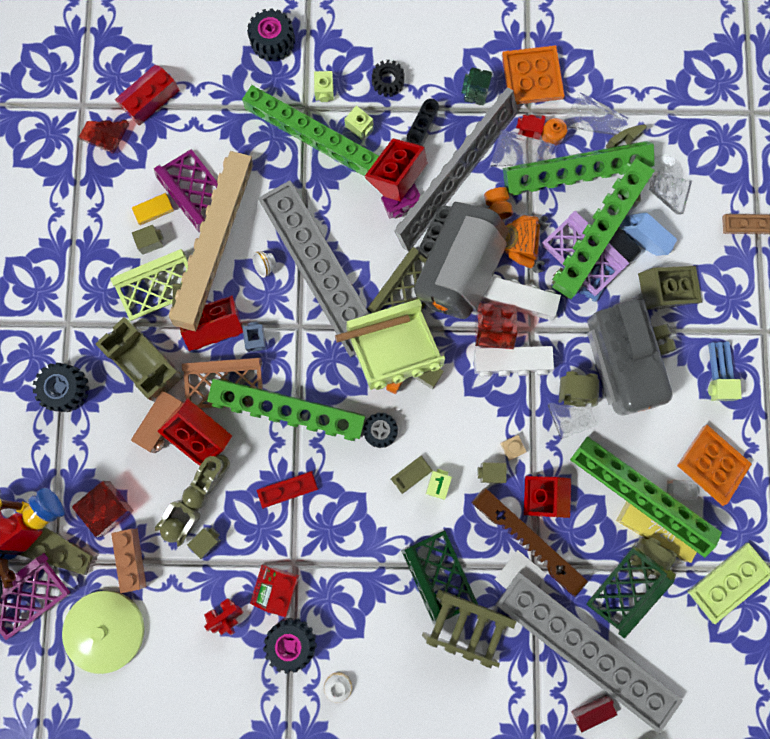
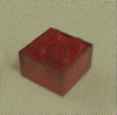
[475,303,517,349]
[72,481,134,537]

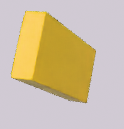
[131,193,174,226]

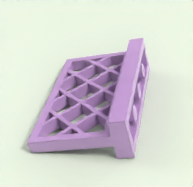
[541,211,629,296]

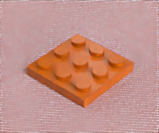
[502,45,564,105]
[677,425,752,506]

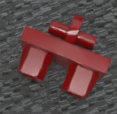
[204,598,244,635]

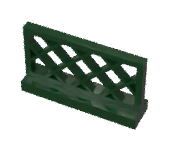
[401,530,478,625]
[586,546,676,639]

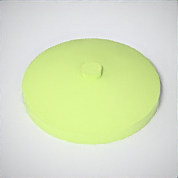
[62,590,144,674]

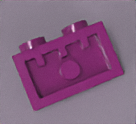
[381,184,420,219]

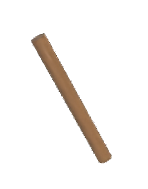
[335,314,410,343]

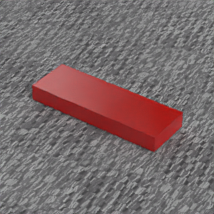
[257,471,318,509]

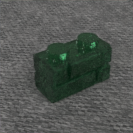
[461,67,492,106]

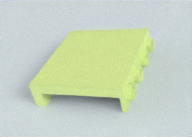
[347,299,445,390]

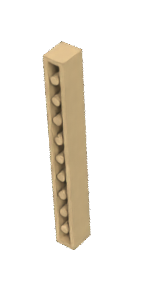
[169,151,253,331]

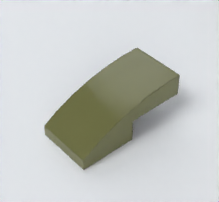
[605,124,647,148]

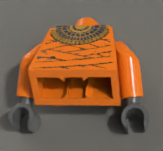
[504,215,548,273]

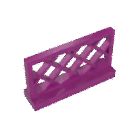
[153,149,218,232]
[0,553,70,640]

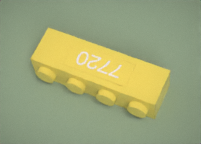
[616,501,697,563]

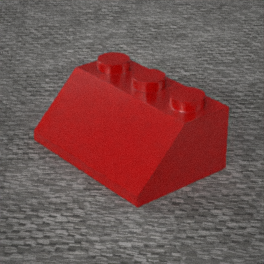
[114,65,180,126]
[365,138,428,202]
[180,296,243,351]
[157,398,232,466]

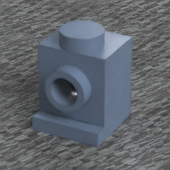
[243,322,267,352]

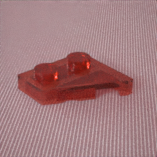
[79,120,129,154]

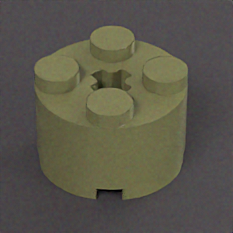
[558,371,599,408]
[630,537,678,578]

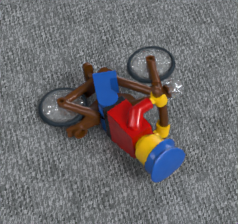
[0,488,65,600]

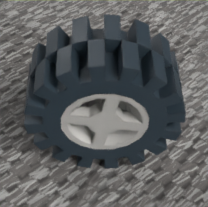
[363,412,398,448]

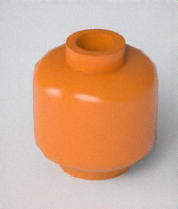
[542,118,567,146]

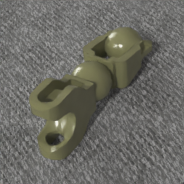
[155,455,230,547]

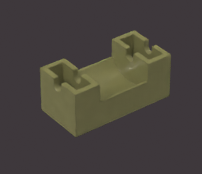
[95,317,184,402]

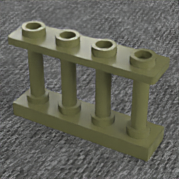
[422,589,517,668]

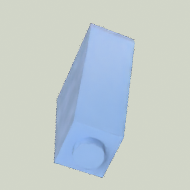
[619,212,677,256]

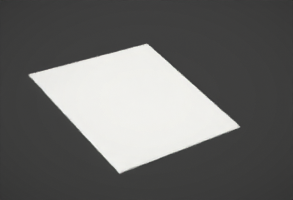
[495,550,547,589]

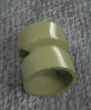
[653,324,677,355]

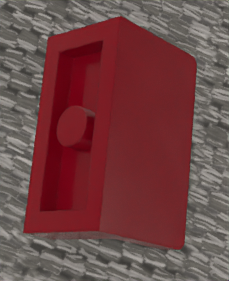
[571,694,618,733]

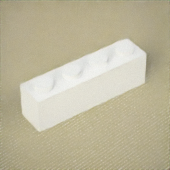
[481,274,561,321]
[474,346,554,377]

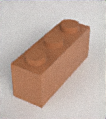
[131,390,183,453]
[111,528,147,593]

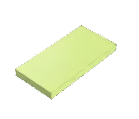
[687,543,770,624]

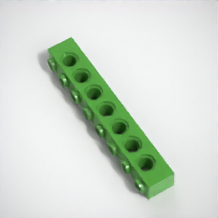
[242,85,379,176]
[503,141,655,195]
[552,158,655,299]
[207,378,365,441]
[570,436,722,558]

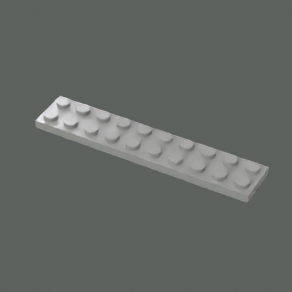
[394,87,518,252]
[258,180,369,358]
[495,572,683,734]

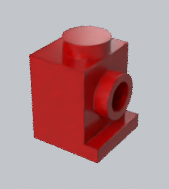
[516,115,546,141]

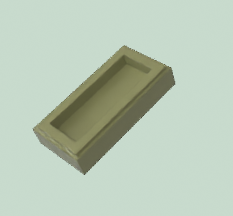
[391,455,433,494]

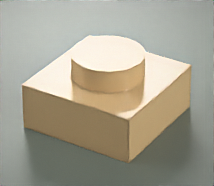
[500,435,526,461]

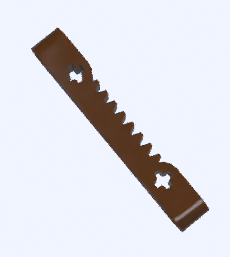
[471,488,588,597]

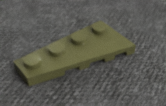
[20,526,93,575]

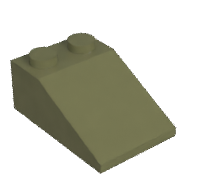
[638,266,702,310]

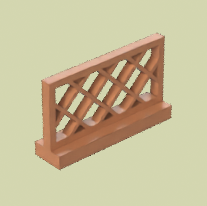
[182,358,264,408]

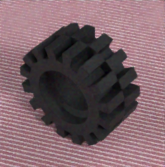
[372,60,404,97]

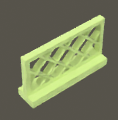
[110,249,189,321]

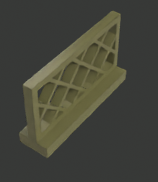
[367,247,427,313]

